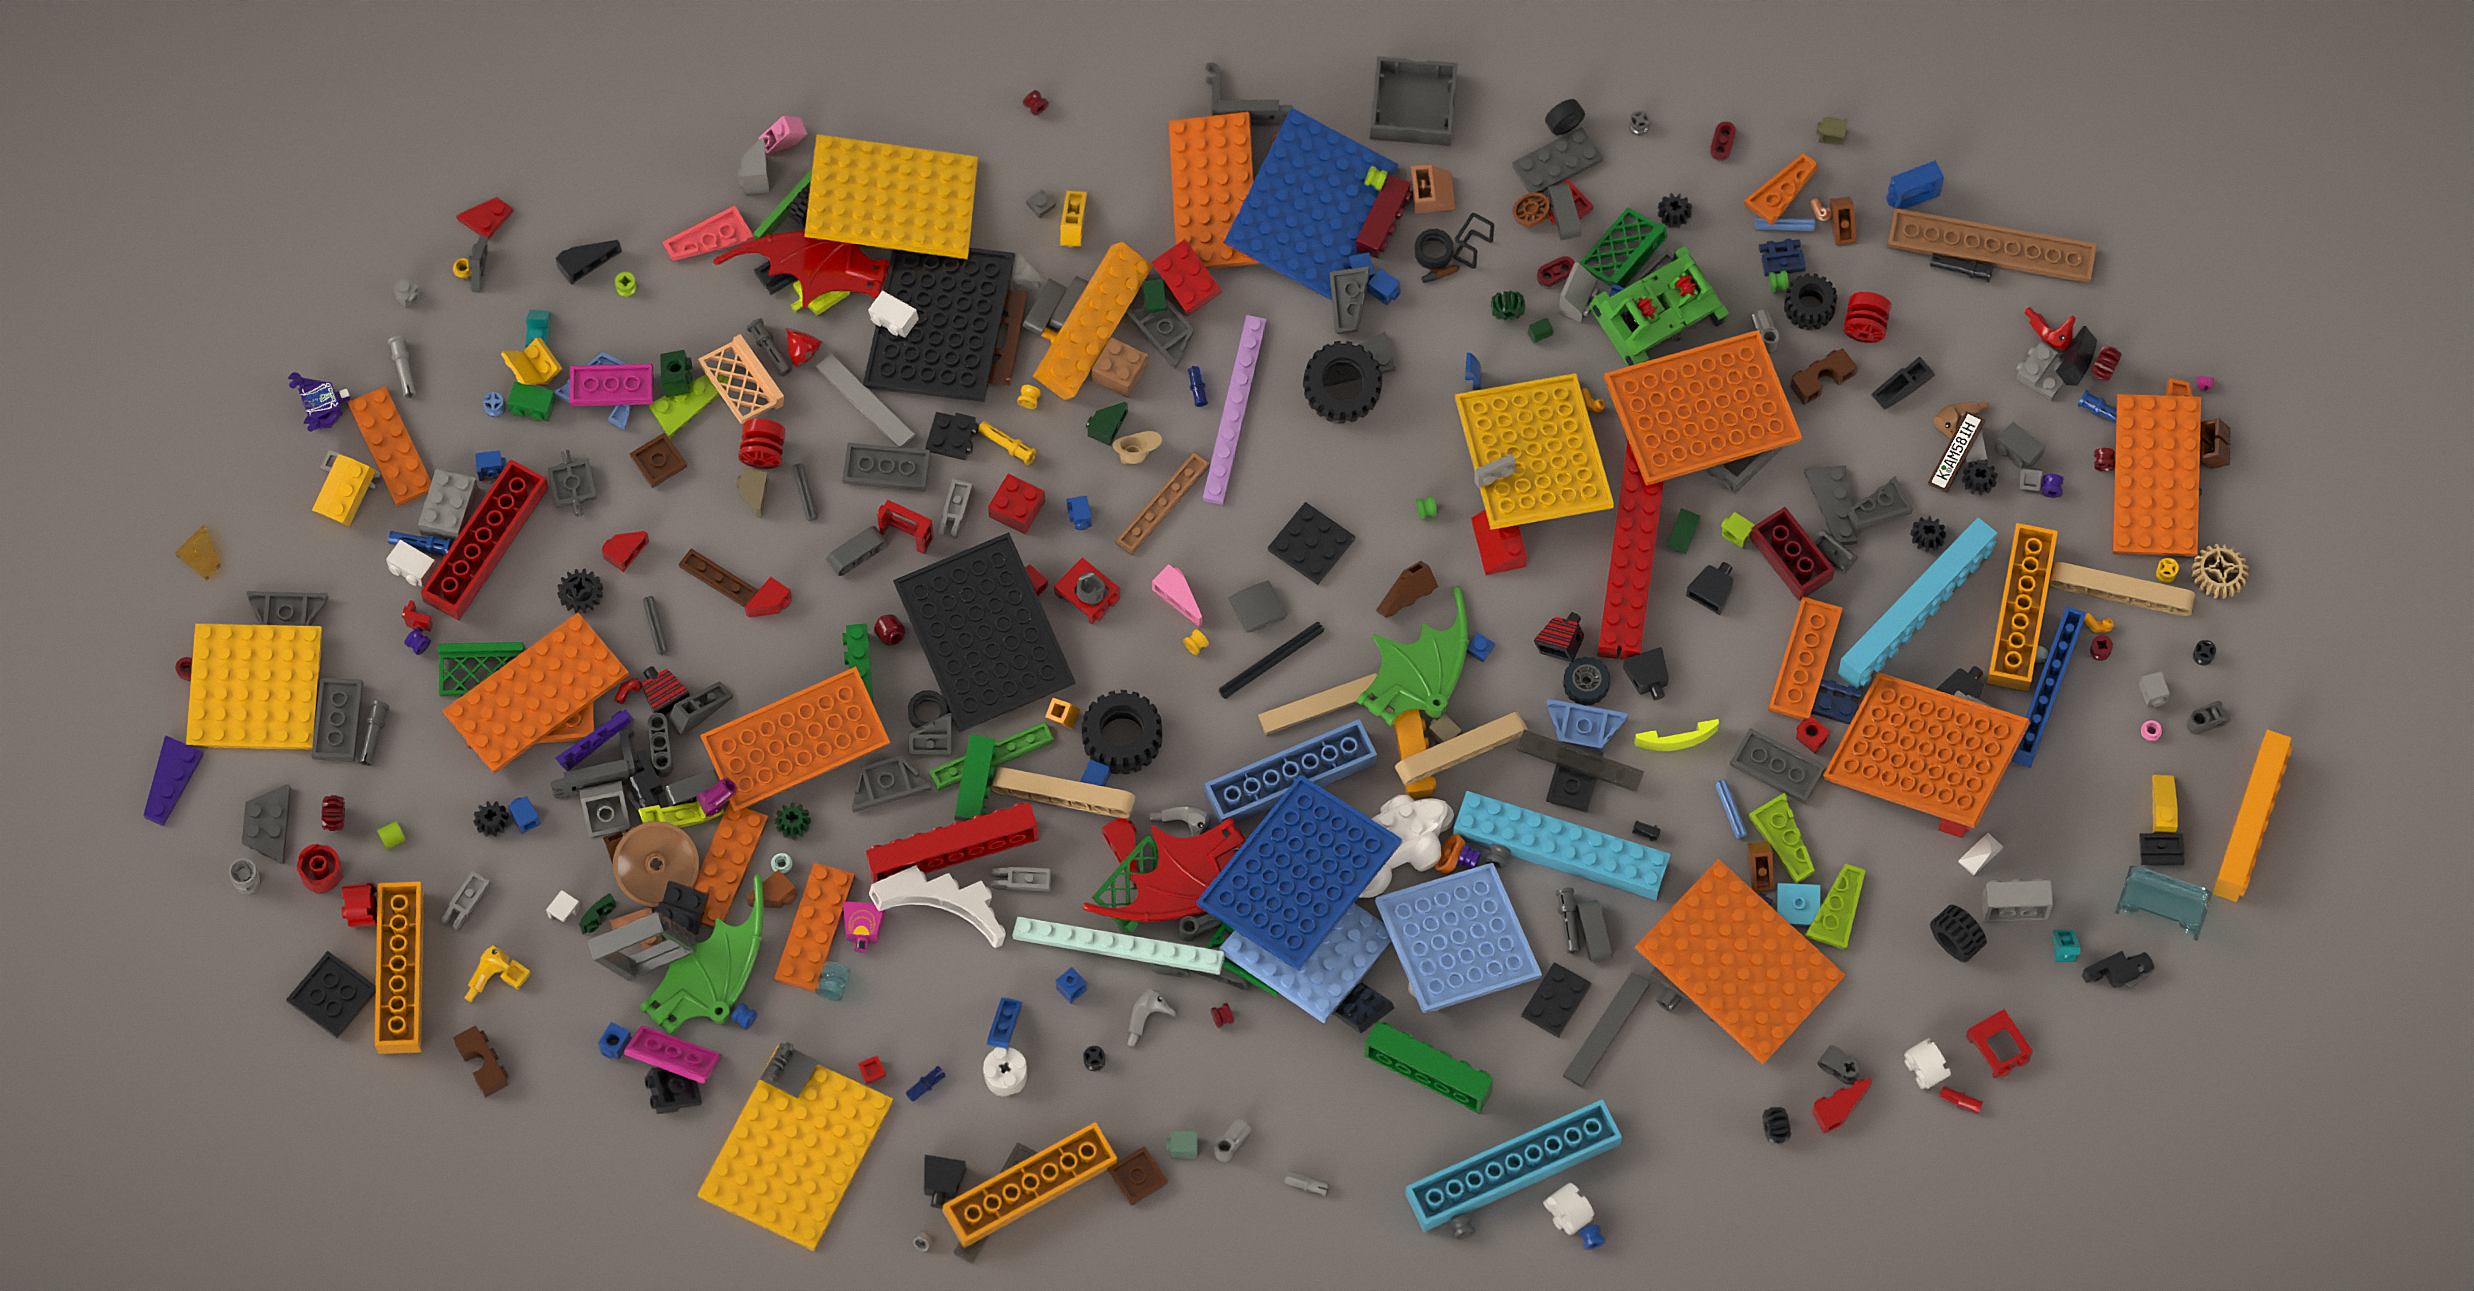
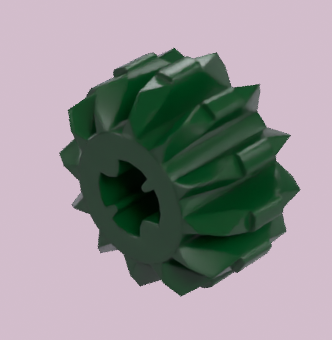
[1491,290,1525,320]
[775,802,811,840]

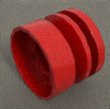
[1843,292,1892,343]
[738,418,786,469]

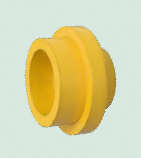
[453,258,471,278]

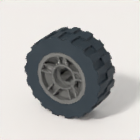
[1563,656,1610,706]

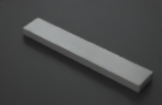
[816,354,915,448]

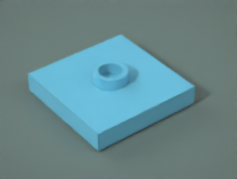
[1777,883,1820,927]

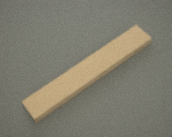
[1258,673,1377,735]

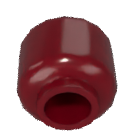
[874,614,905,645]

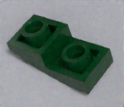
[1666,508,1700,554]
[579,893,616,935]

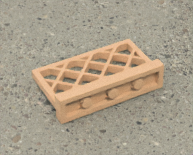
[698,334,784,424]

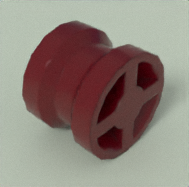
[1023,90,1049,116]
[2094,448,2115,471]
[2090,635,2113,661]
[1210,1002,1234,1028]

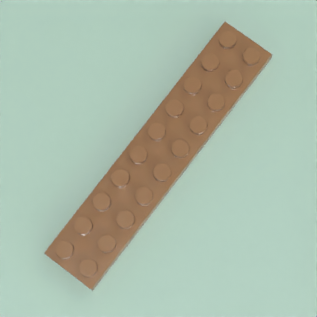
[1887,208,2097,283]

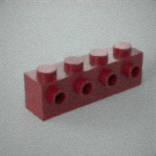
[1356,174,1413,259]

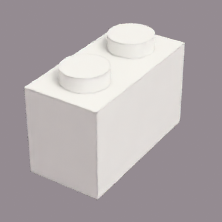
[868,291,919,338]
[386,540,437,588]

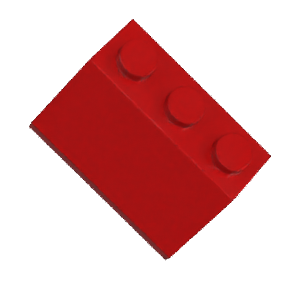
[1471,510,1527,575]

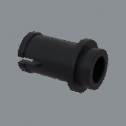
[1632,820,1661,841]

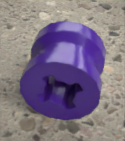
[2042,474,2064,498]
[404,628,431,655]
[1458,845,1482,869]

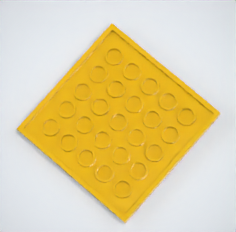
[186,624,323,750]

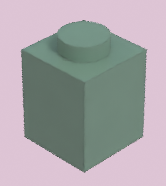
[1167,1131,1197,1159]

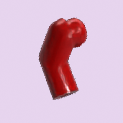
[614,678,642,704]

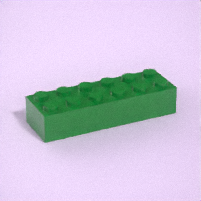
[1364,1021,1493,1114]

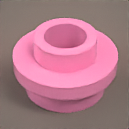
[2141,720,2162,741]

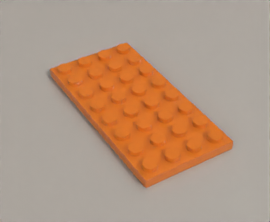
[1169,112,1259,269]
[2113,394,2201,557]
[442,613,629,774]
[700,667,891,813]

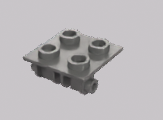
[760,1042,819,1098]

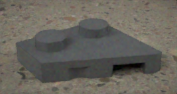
[468,236,488,292]
[909,713,952,754]

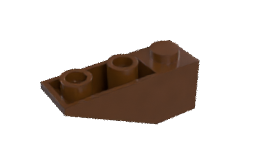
[1376,561,1438,618]

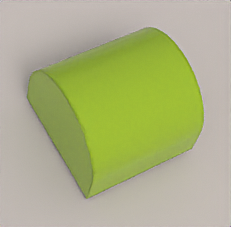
[377,821,406,850]

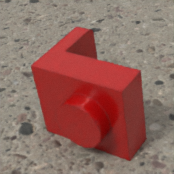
[402,600,433,632]

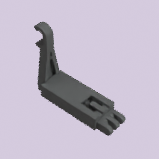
[1206,63,1293,126]
[551,729,636,798]

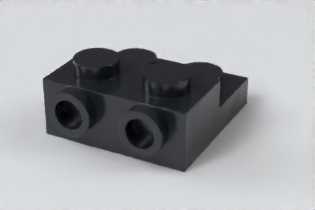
[925,412,979,460]
[656,881,709,935]
[645,1067,702,1114]

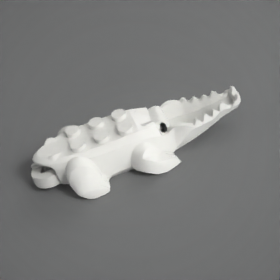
[1359,795,1454,898]

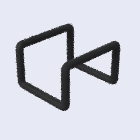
[1454,213,1494,269]

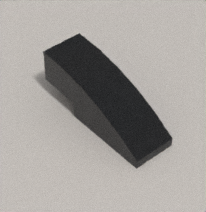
[2055,326,2097,386]
[1871,356,1935,410]

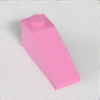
[1152,564,1202,628]

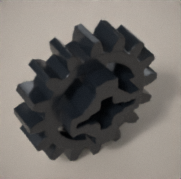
[557,569,603,613]

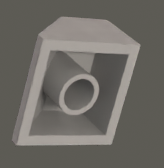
[738,138,770,195]
[1558,262,1599,323]
[579,781,631,837]

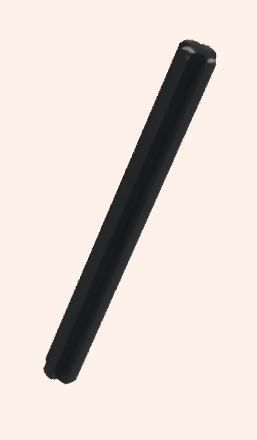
[1219,622,1324,699]

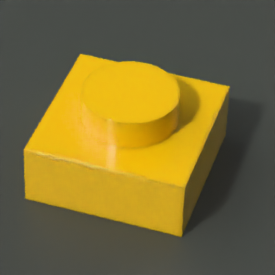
[500,960,531,990]

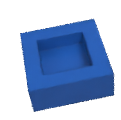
[1467,632,1495,662]

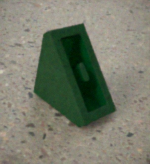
[1143,279,1167,313]

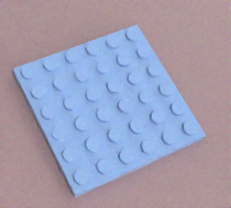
[1375,863,1542,1014]
[1219,903,1392,1023]

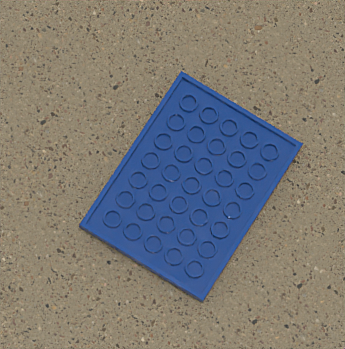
[1223,107,1399,300]
[1196,775,1403,971]

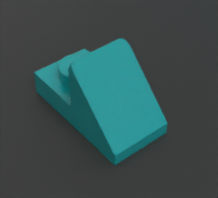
[525,310,551,348]
[2052,930,2080,962]

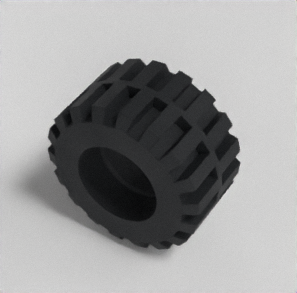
[1784,273,1837,330]
[1930,904,1987,962]

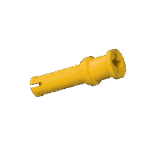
[978,421,1037,466]

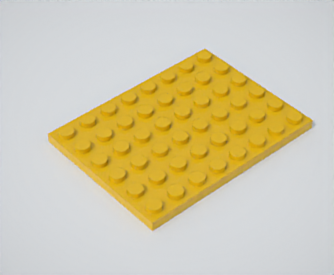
[804,134,978,259]
[1455,373,1614,530]
[697,1046,894,1252]

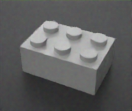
[418,469,479,542]
[1982,878,2053,922]

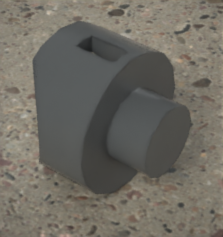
[1077,572,1105,604]

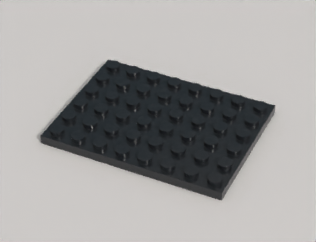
[863,248,1016,402]
[893,532,1076,733]

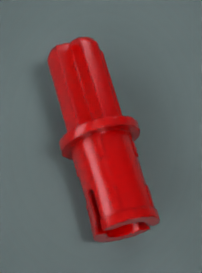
[1939,1086,1983,1114]

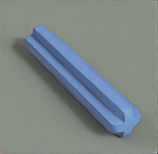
[1754,217,1815,231]
[1716,780,1747,839]

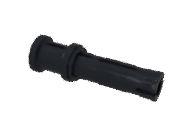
[1930,254,1994,283]

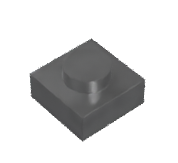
[1026,189,1055,218]
[2019,467,2042,491]

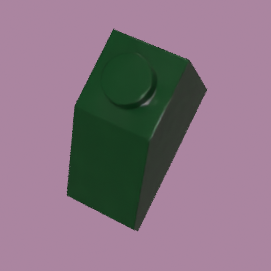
[1086,402,1128,446]

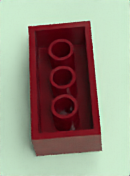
[1750,507,1835,601]

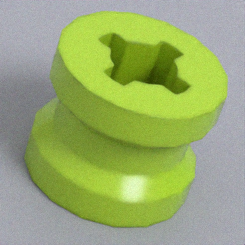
[1364,166,1387,190]
[615,272,637,297]

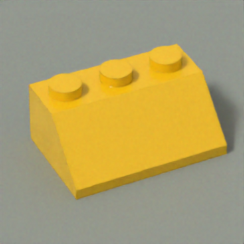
[312,454,376,527]

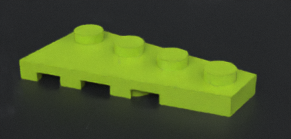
[649,366,732,439]
[1749,793,1815,884]
[1804,864,1866,950]

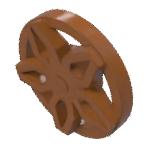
[1513,193,1551,228]

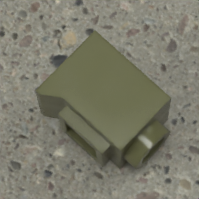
[1816,117,1848,146]

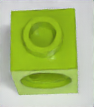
[1721,512,1755,549]

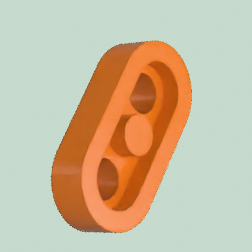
[1435,834,1466,875]

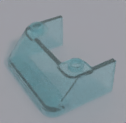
[2115,865,2212,940]

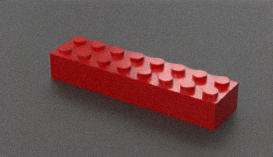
[421,459,548,621]
[866,802,1039,884]

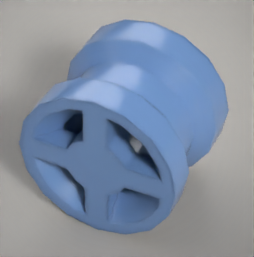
[483,392,505,417]

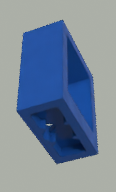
[1886,160,1944,210]

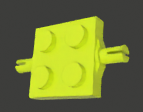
[791,280,850,316]

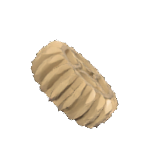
[2192,544,2249,599]

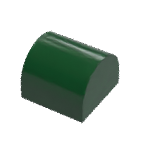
[1527,318,1554,343]

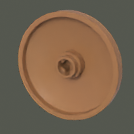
[613,821,699,907]

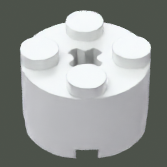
[1904,1038,1951,1089]
[983,1047,1027,1097]
[1544,1183,1594,1235]

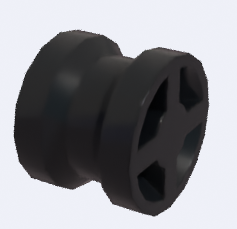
[2193,640,2216,666]
[1083,1046,1105,1072]

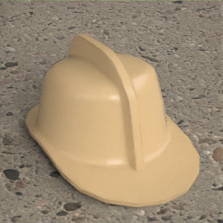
[1113,431,1162,464]

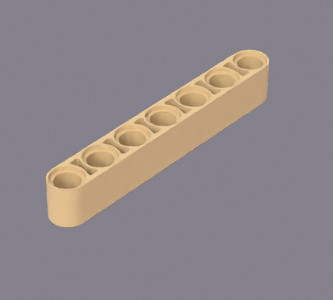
[2049,562,2195,616]
[1394,711,1528,786]
[991,767,1136,818]

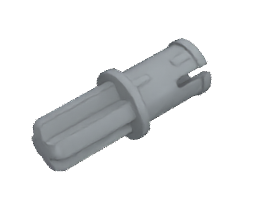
[1285,1171,1329,1196]

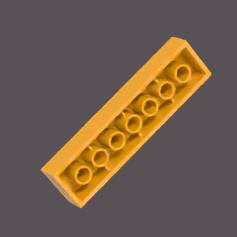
[1033,241,1153,400]
[1986,523,2058,692]
[2212,729,2293,902]
[375,882,424,1054]
[942,1122,1117,1248]

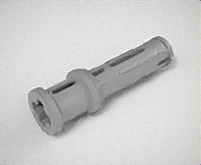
[388,336,417,398]

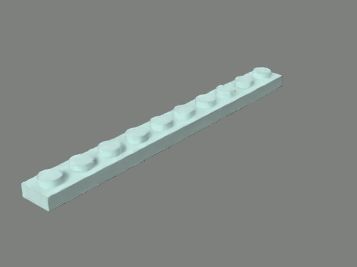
[1012,917,1225,974]

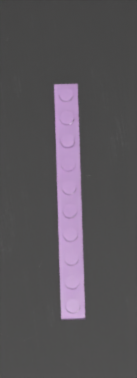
[1203,315,1267,505]

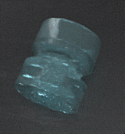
[815,961,851,1001]

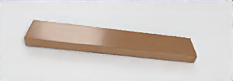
[1115,452,1210,555]

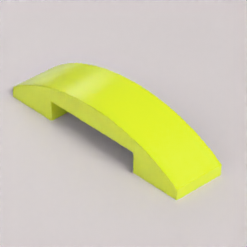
[1634,719,1719,751]
[639,800,724,828]

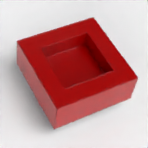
[858,1055,886,1085]

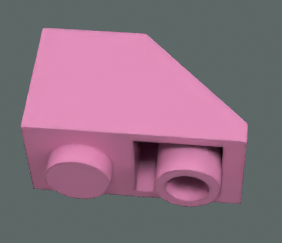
[758,115,808,155]

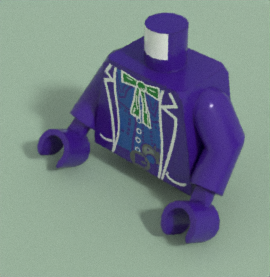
[288,372,351,432]

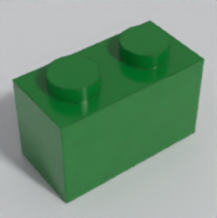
[507,381,556,422]

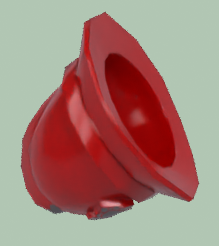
[786,328,823,367]

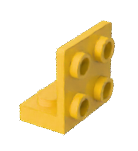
[501,338,562,385]

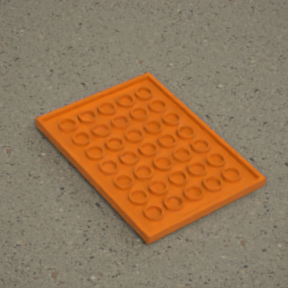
[1603,330,1802,486]
[1823,672,2030,828]
[1635,859,1845,1065]

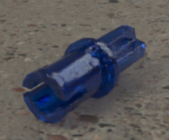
[1188,366,1208,407]
[906,1066,946,1102]

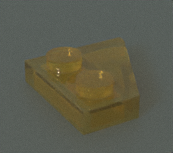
[175,525,221,581]

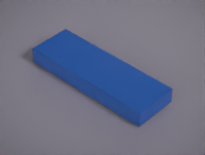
[987,997,1022,1049]

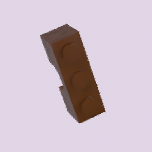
[1790,348,1857,405]
[453,1025,509,1098]

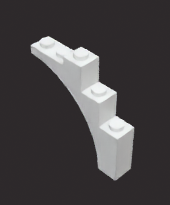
[869,865,1006,948]

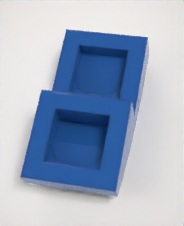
[1465,353,1482,390]

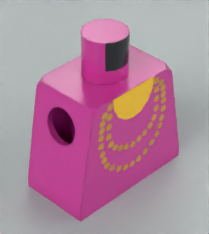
[843,901,885,953]

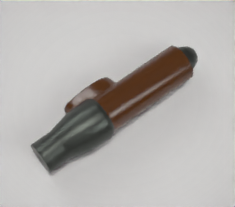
[1421,265,1460,283]

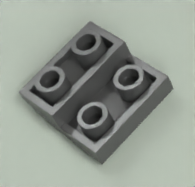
[1228,580,1287,633]

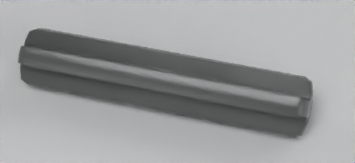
[793,463,817,521]
[643,596,668,655]

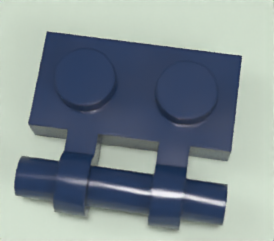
[1759,238,1806,276]
[1811,679,1862,725]

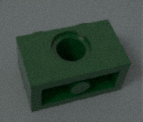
[660,350,693,398]

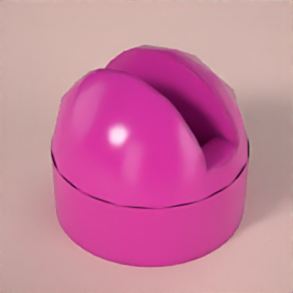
[2197,376,2214,391]

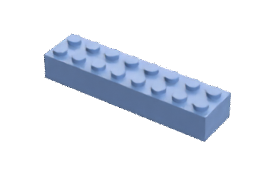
[1204,719,1377,824]

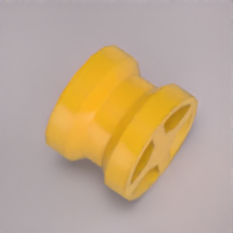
[1017,385,1041,409]
[2156,558,2179,583]
[1183,629,1209,656]

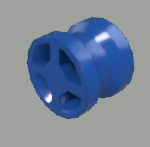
[731,1003,758,1030]
[1579,1225,1605,1250]

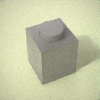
[2139,671,2170,707]

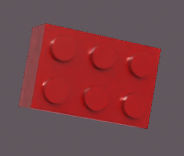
[1152,239,1222,316]

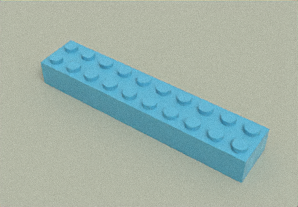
[1838,517,1997,690]
[1453,791,1670,901]
[1405,1099,1622,1232]

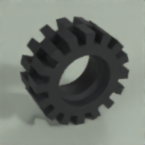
[788,186,810,226]

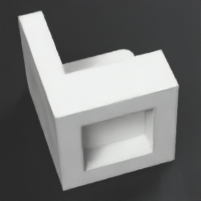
[546,890,581,922]

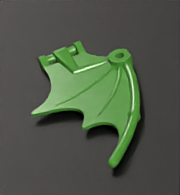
[1356,586,1469,726]
[640,875,764,1036]

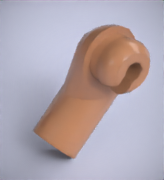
[1810,198,1832,221]

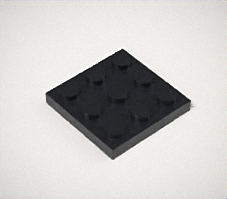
[1268,502,1355,585]
[286,951,376,1038]

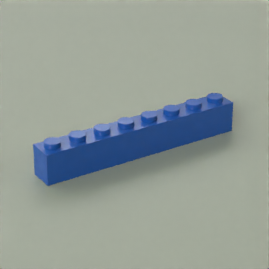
[2011,606,2086,768]

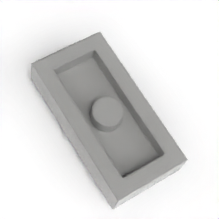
[1474,454,1515,488]

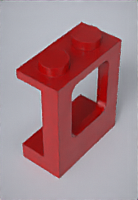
[876,499,934,554]
[1054,557,1120,624]
[1966,1009,2033,1079]

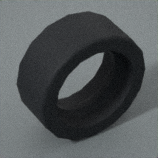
[1545,99,1585,135]
[1415,229,1453,270]
[908,690,948,728]

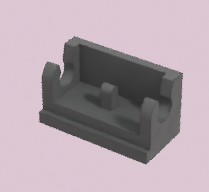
[1813,530,1858,573]

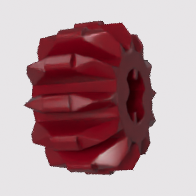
[2091,345,2122,381]
[321,795,345,831]

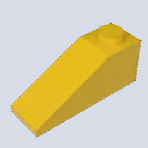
[1060,191,1087,247]
[2152,775,2178,833]

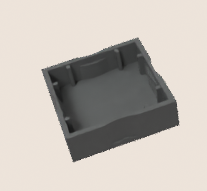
[1370,56,1458,146]

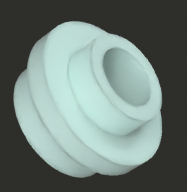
[771,853,792,874]

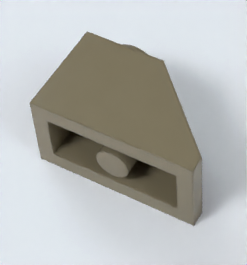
[736,469,769,518]

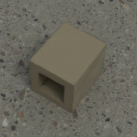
[1429,714,1462,745]

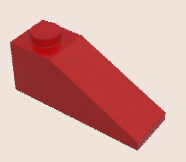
[1102,818,1137,886]

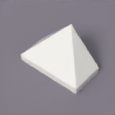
[1958,833,2003,876]

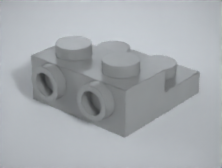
[2016,342,2064,401]

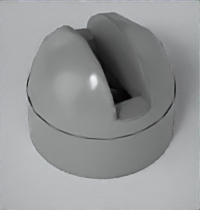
[913,1232,932,1251]

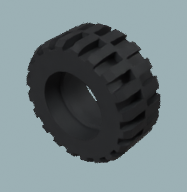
[1303,341,1382,423]
[1082,690,1163,775]

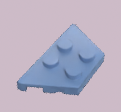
[1547,699,1628,751]

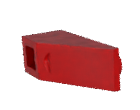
[1812,1077,1872,1134]

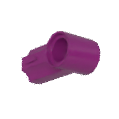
[696,778,737,817]

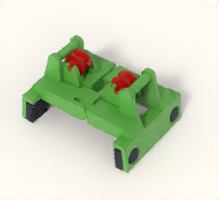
[1589,246,1729,367]

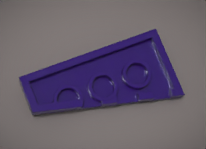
[555,709,634,771]
[144,735,204,826]

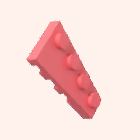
[663,205,755,261]

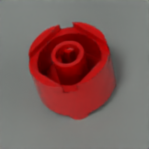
[297,844,343,894]
[341,882,378,928]

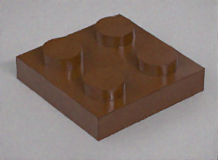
[630,432,687,488]
[1108,1146,1168,1206]

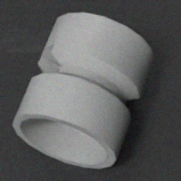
[229,858,261,895]

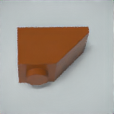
[1829,197,1856,245]
[1747,841,1774,892]
[746,869,797,908]

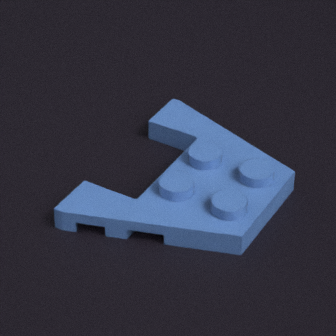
[554,352,631,430]

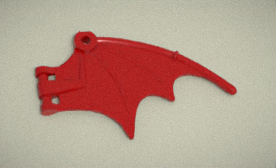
[713,230,890,309]
[1082,817,1246,923]

